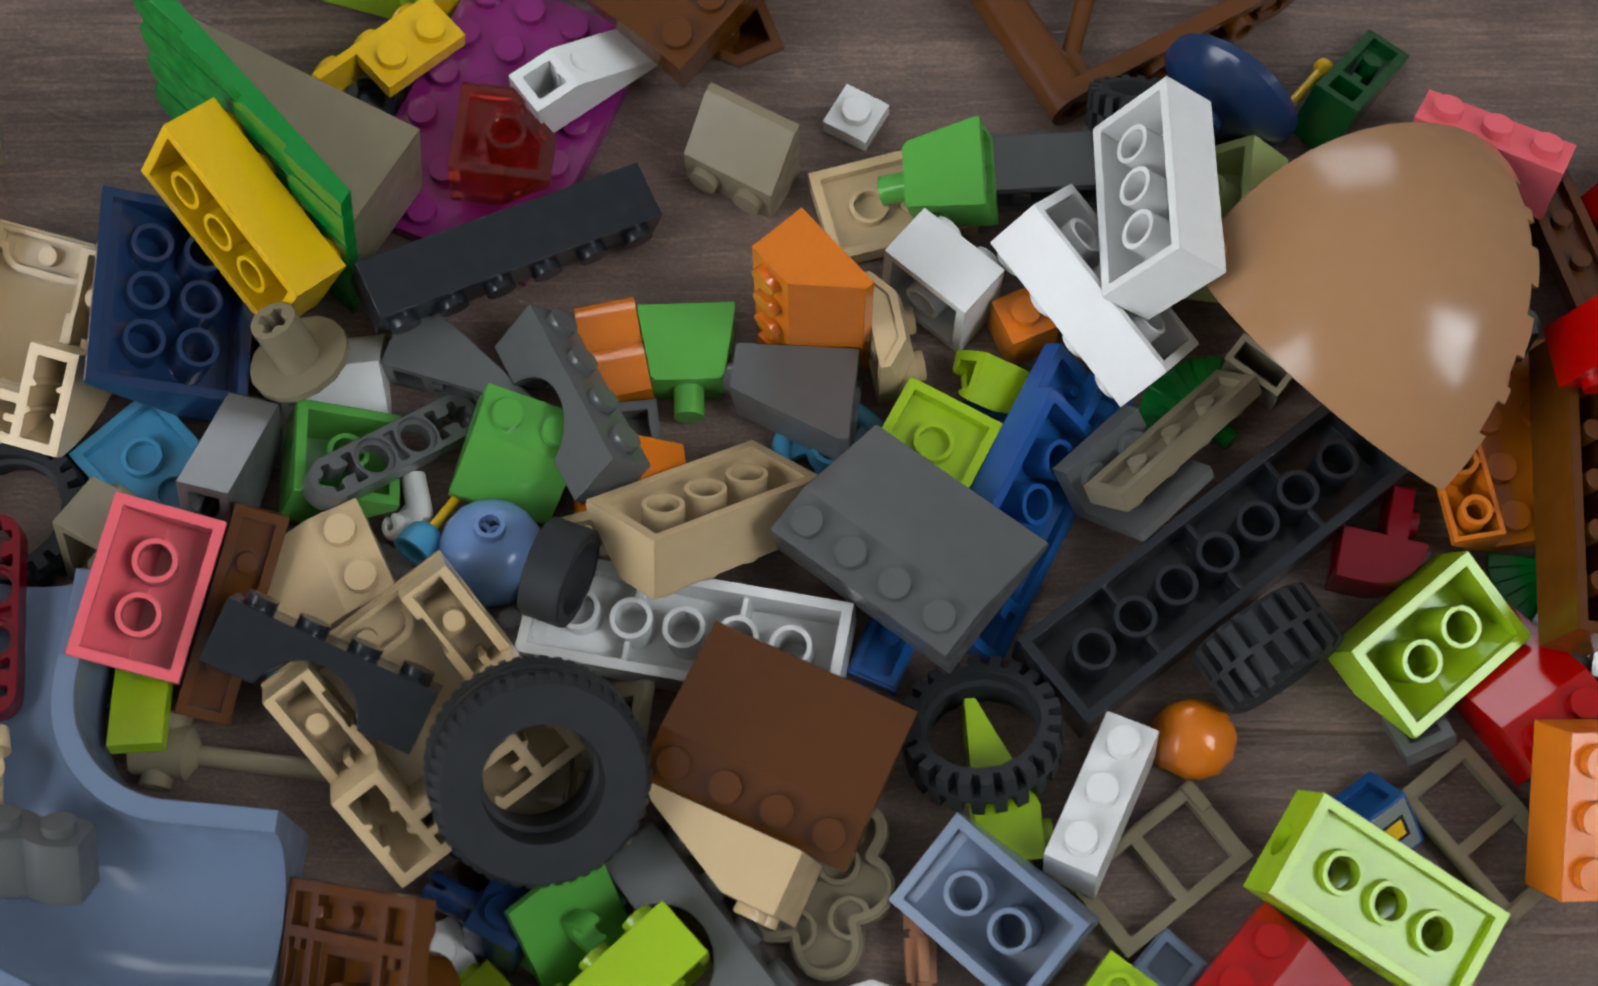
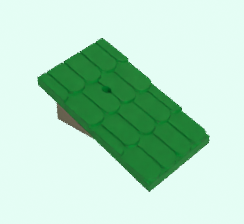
[133,0,423,315]

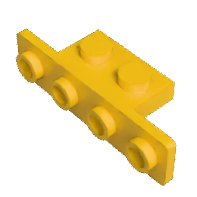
[311,0,465,98]

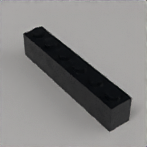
[351,162,662,335]

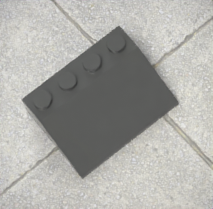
[770,424,1048,674]

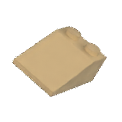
[262,498,396,676]
[648,783,823,931]

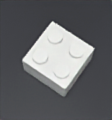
[882,208,1005,352]

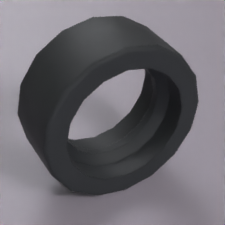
[517,517,600,628]

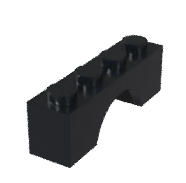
[199,589,443,755]

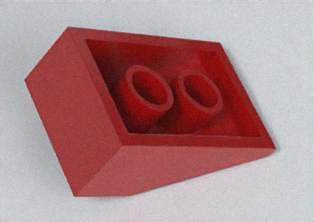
[1454,603,1598,786]
[1191,901,1352,986]

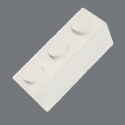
[1043,711,1159,899]

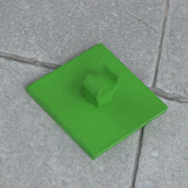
[504,863,629,986]

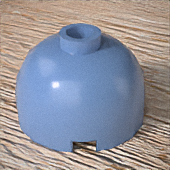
[439,498,540,607]

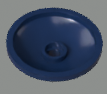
[1165,33,1298,147]

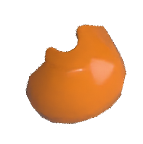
[1149,698,1237,781]

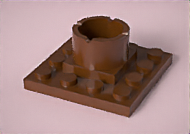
[277,877,461,986]

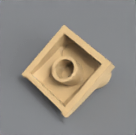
[865,271,927,407]

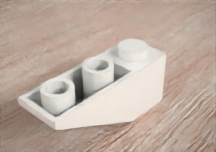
[508,29,658,140]

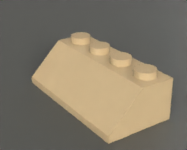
[586,440,817,600]

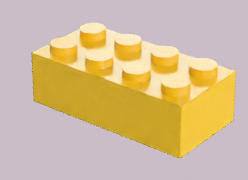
[141,97,346,316]

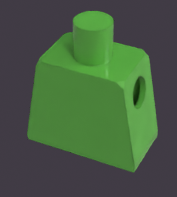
[877,116,999,227]
[638,302,737,423]

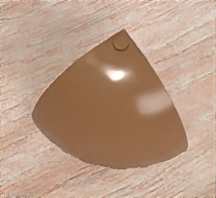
[1206,122,1540,491]

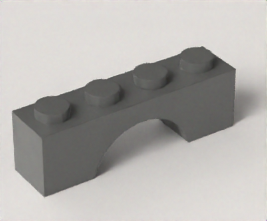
[495,304,651,503]
[604,822,798,986]

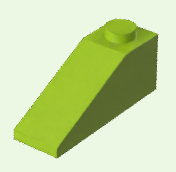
[960,698,1053,868]

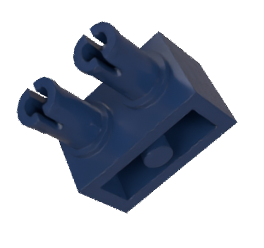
[420,851,532,974]

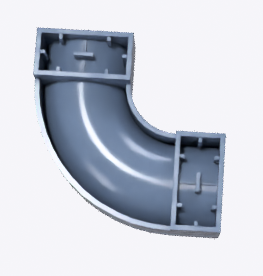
[0,568,309,986]

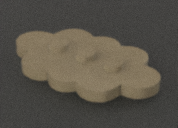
[754,807,897,982]

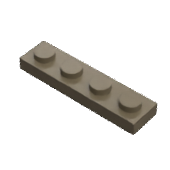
[1084,369,1262,512]

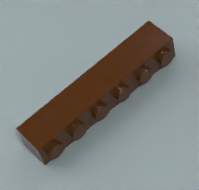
[1529,340,1598,656]

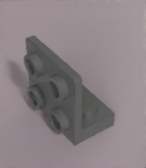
[1052,404,1215,541]

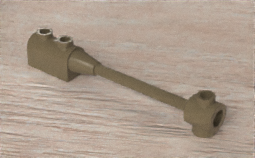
[127,710,574,814]

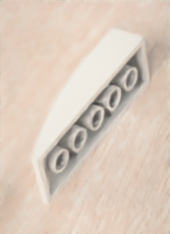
[515,559,857,693]

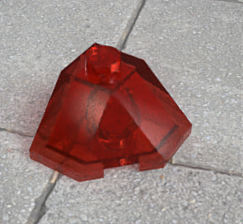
[447,82,557,206]

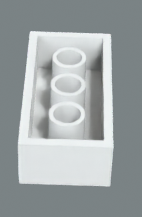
[1093,76,1226,320]
[990,183,1199,407]

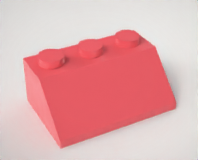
[1413,89,1577,220]
[65,491,227,685]

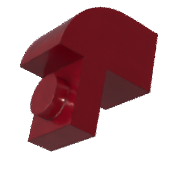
[1324,486,1429,598]

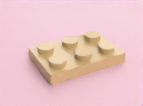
[808,150,979,263]

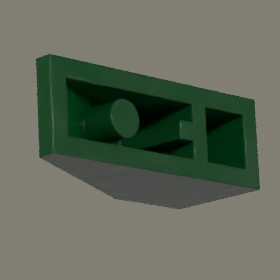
[1294,29,1410,149]

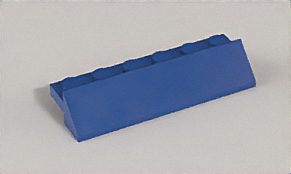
[966,343,1132,664]

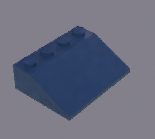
[83,185,253,421]

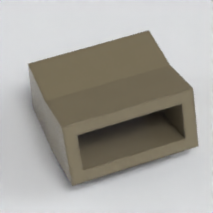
[1221,333,1294,410]

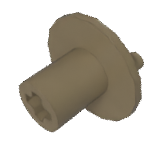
[250,302,350,406]

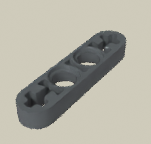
[302,395,475,511]

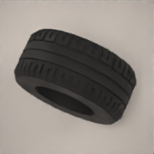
[423,655,652,889]

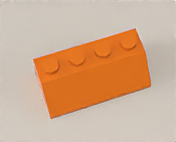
[751,207,874,371]

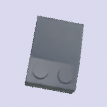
[888,812,1101,986]

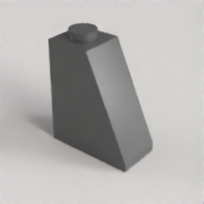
[723,343,863,460]
[176,392,283,527]

